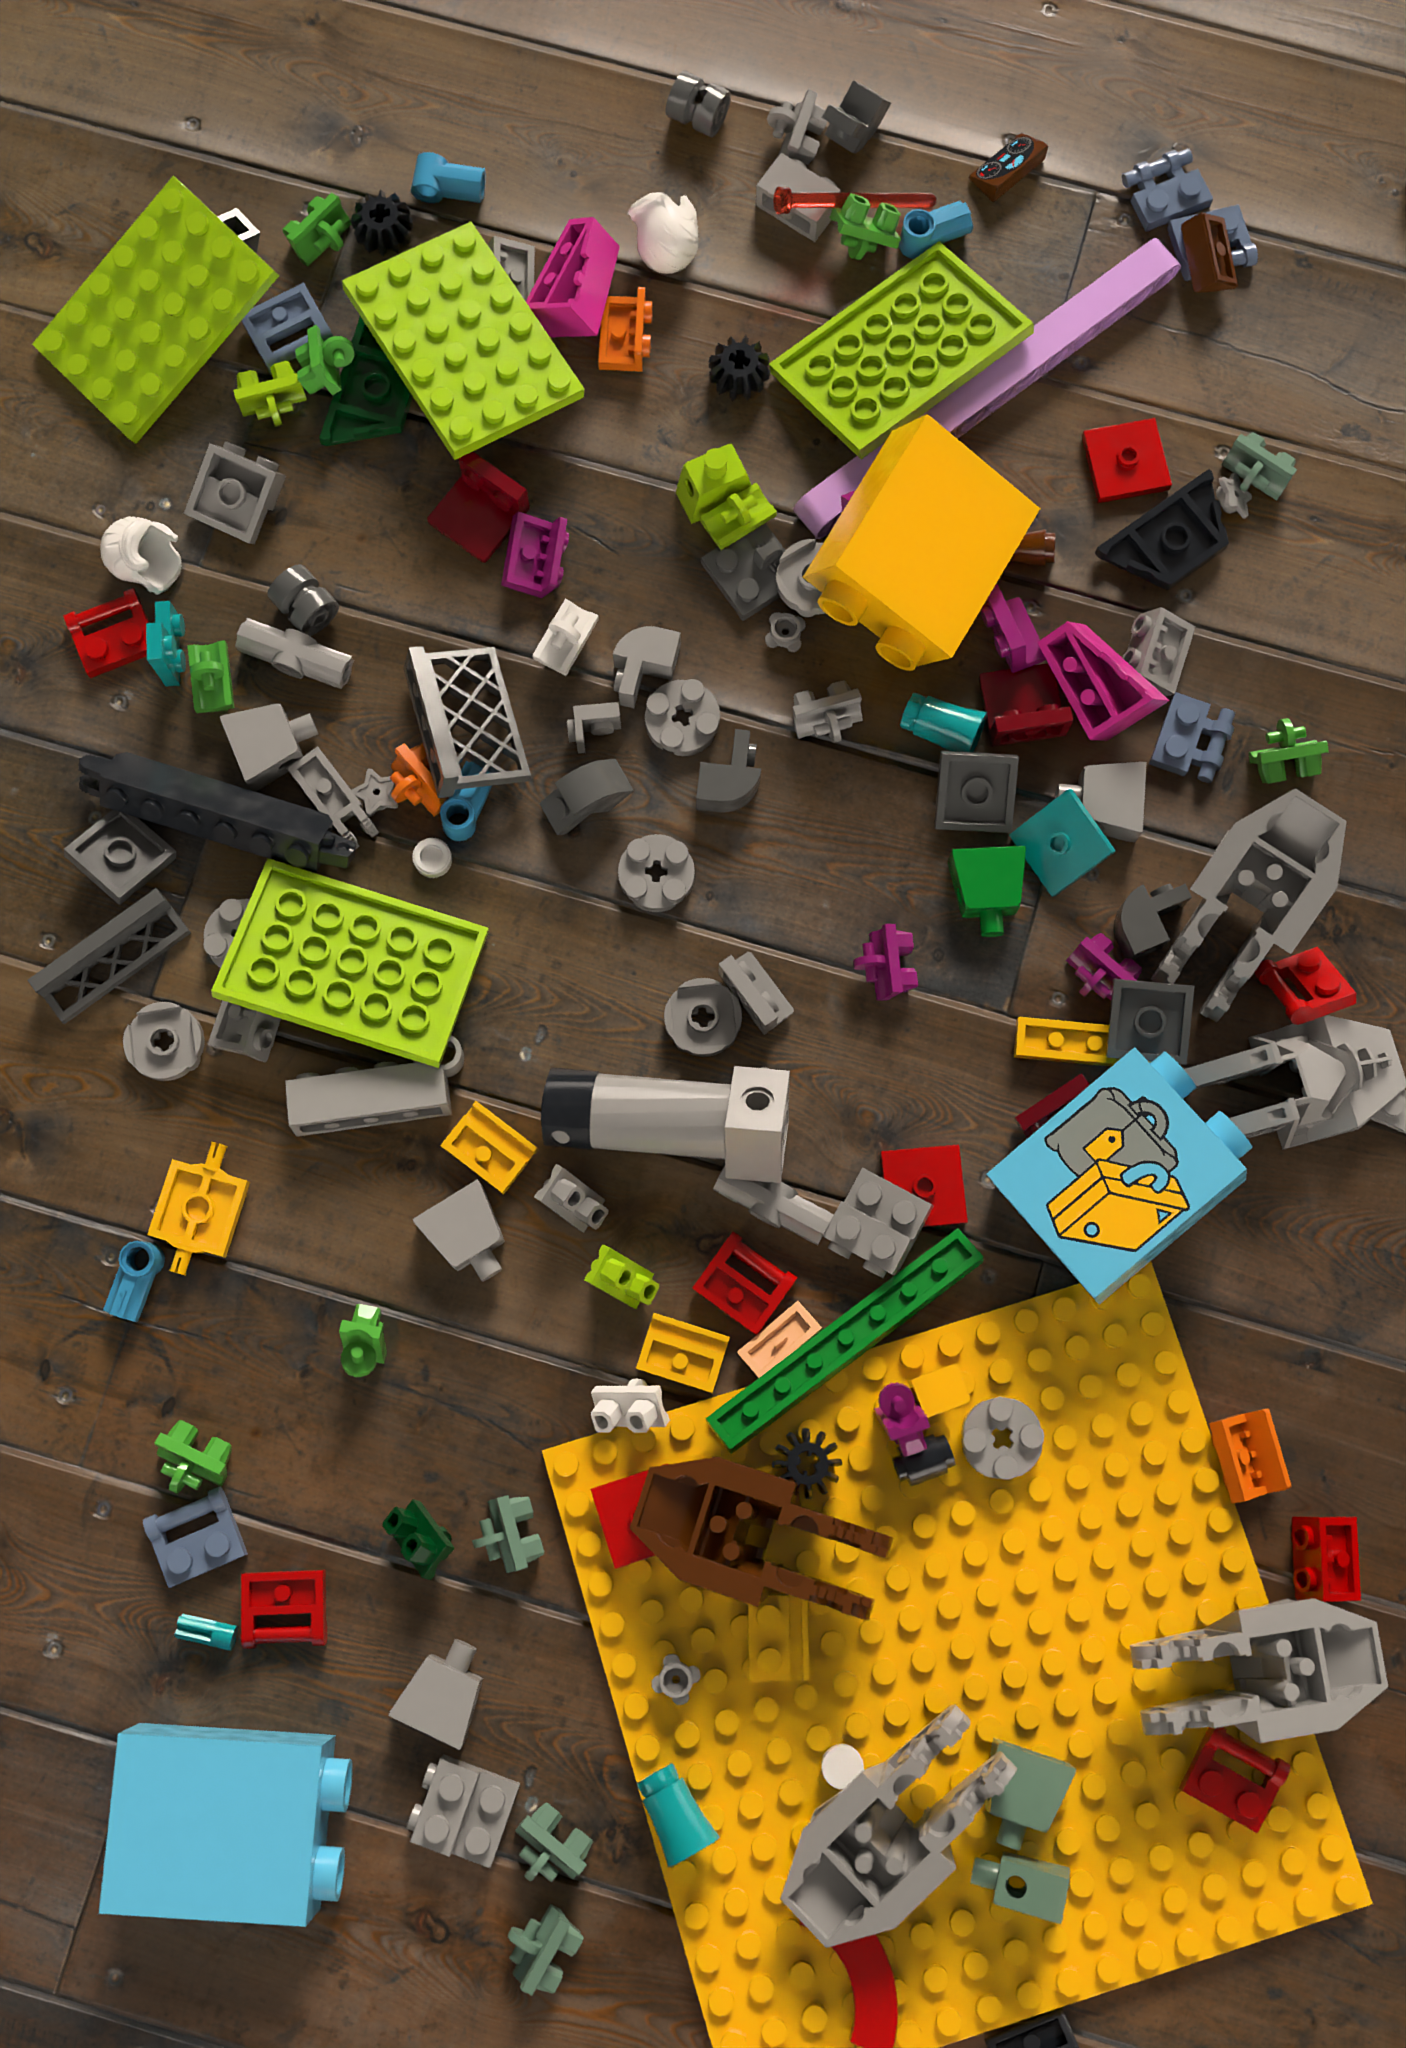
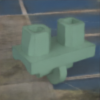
[1221,432,1297,501]
[472,1495,544,1573]
[515,1803,593,1882]
[507,1904,583,1995]

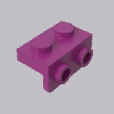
[501,511,569,598]
[980,584,1046,673]

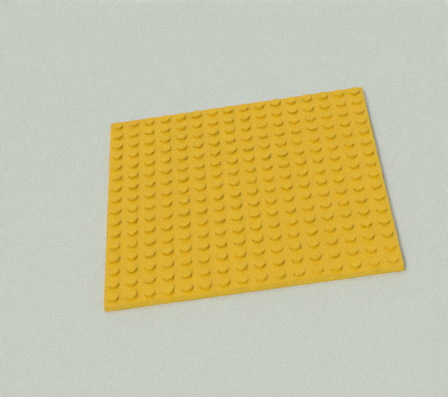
[542,1261,1373,2048]

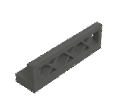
[27,888,191,1024]

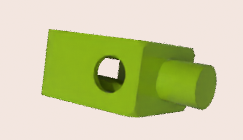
[676,444,751,524]

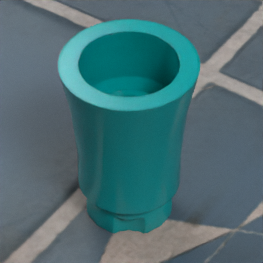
[900,693,988,752]
[636,1763,720,1867]

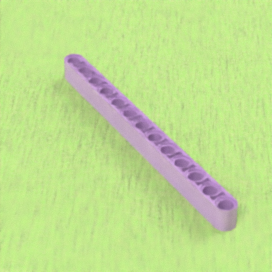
[793,238,1181,539]

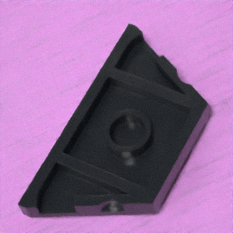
[1095,469,1229,591]

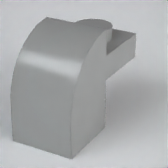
[613,626,681,708]

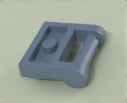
[1167,204,1258,281]
[241,283,333,374]
[143,1486,248,1588]

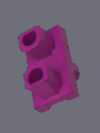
[853,924,918,1001]
[1066,933,1142,1000]
[874,1382,930,1457]

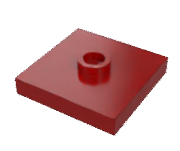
[1081,418,1172,503]
[880,1144,968,1228]
[590,1463,669,1569]

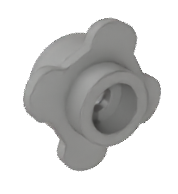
[765,612,806,652]
[652,1654,700,1705]

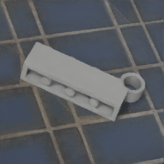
[285,1035,464,1137]

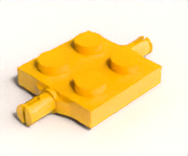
[147,1142,250,1276]

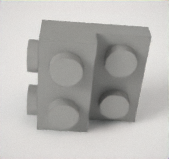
[184,441,286,544]
[823,1167,934,1278]
[406,1755,521,1868]

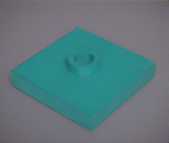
[1009,789,1116,897]

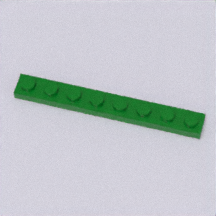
[706,1228,984,1454]

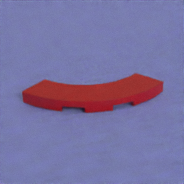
[799,1920,898,2048]

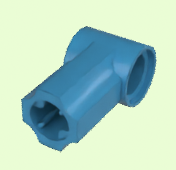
[411,152,486,203]
[899,201,973,259]
[440,761,493,841]
[103,1241,165,1322]

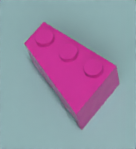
[526,217,620,337]
[1037,621,1170,741]

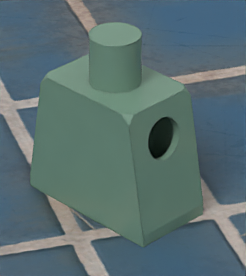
[985,1738,1076,1850]
[970,1852,1070,1924]

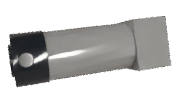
[541,1066,790,1183]

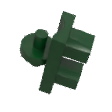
[382,1499,455,1580]

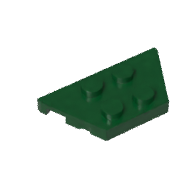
[319,316,413,446]

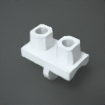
[532,599,599,676]
[591,1379,670,1433]

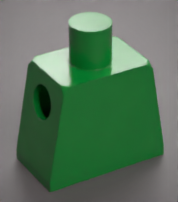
[948,846,1026,937]

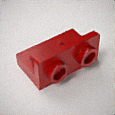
[1291,1516,1361,1602]

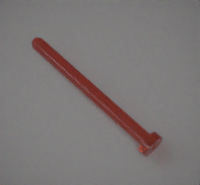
[773,187,937,214]

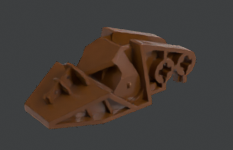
[630,1457,894,1620]

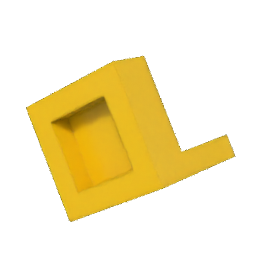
[907,1363,970,1418]

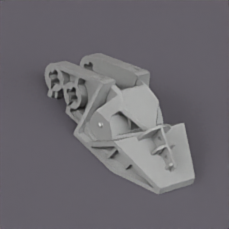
[1150,788,1347,1022]
[1184,1015,1406,1149]
[1129,1598,1388,1743]
[781,1704,1017,1948]

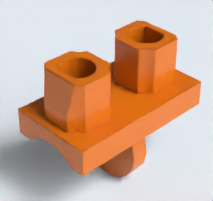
[390,743,449,817]

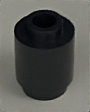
[892,1434,956,1487]

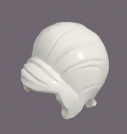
[628,193,698,274]
[100,517,181,595]

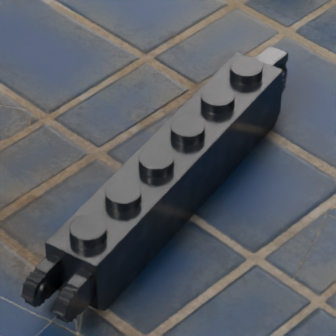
[78,752,356,873]

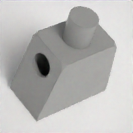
[220,703,319,792]
[1055,762,1147,842]
[412,1179,505,1282]
[388,1639,483,1750]

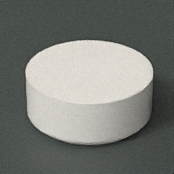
[413,838,452,878]
[821,1744,864,1790]

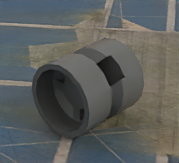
[666,70,731,138]
[267,564,339,636]

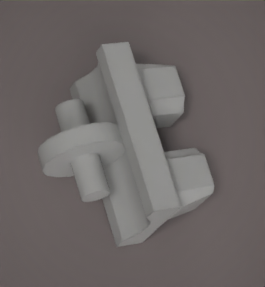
[767,89,827,165]
[793,680,863,743]
[534,1164,609,1233]

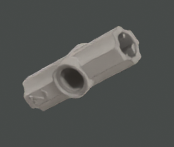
[235,618,354,689]
[713,1166,834,1246]

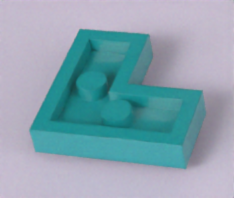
[146,601,186,686]

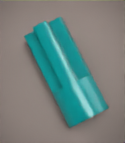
[174,1614,238,1651]

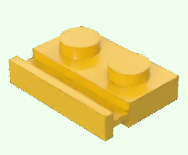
[440,1101,539,1195]
[636,1313,730,1393]
[747,1594,809,1682]

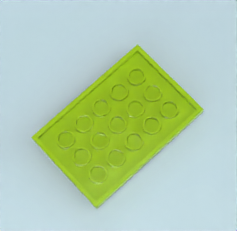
[32,175,280,444]
[342,221,585,460]
[769,241,1034,459]
[211,858,489,1068]

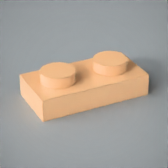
[737,1301,823,1378]

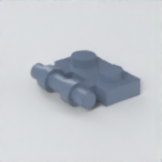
[1122,149,1213,232]
[1149,692,1235,783]

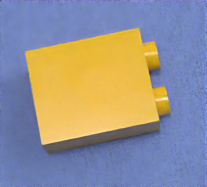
[803,414,1040,671]

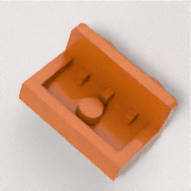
[598,287,653,372]
[1209,1409,1291,1504]

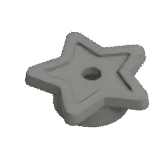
[1216,473,1252,519]
[352,769,398,817]

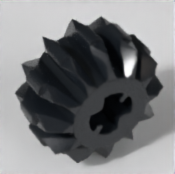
[351,190,414,257]
[709,335,770,402]
[772,1428,842,1499]

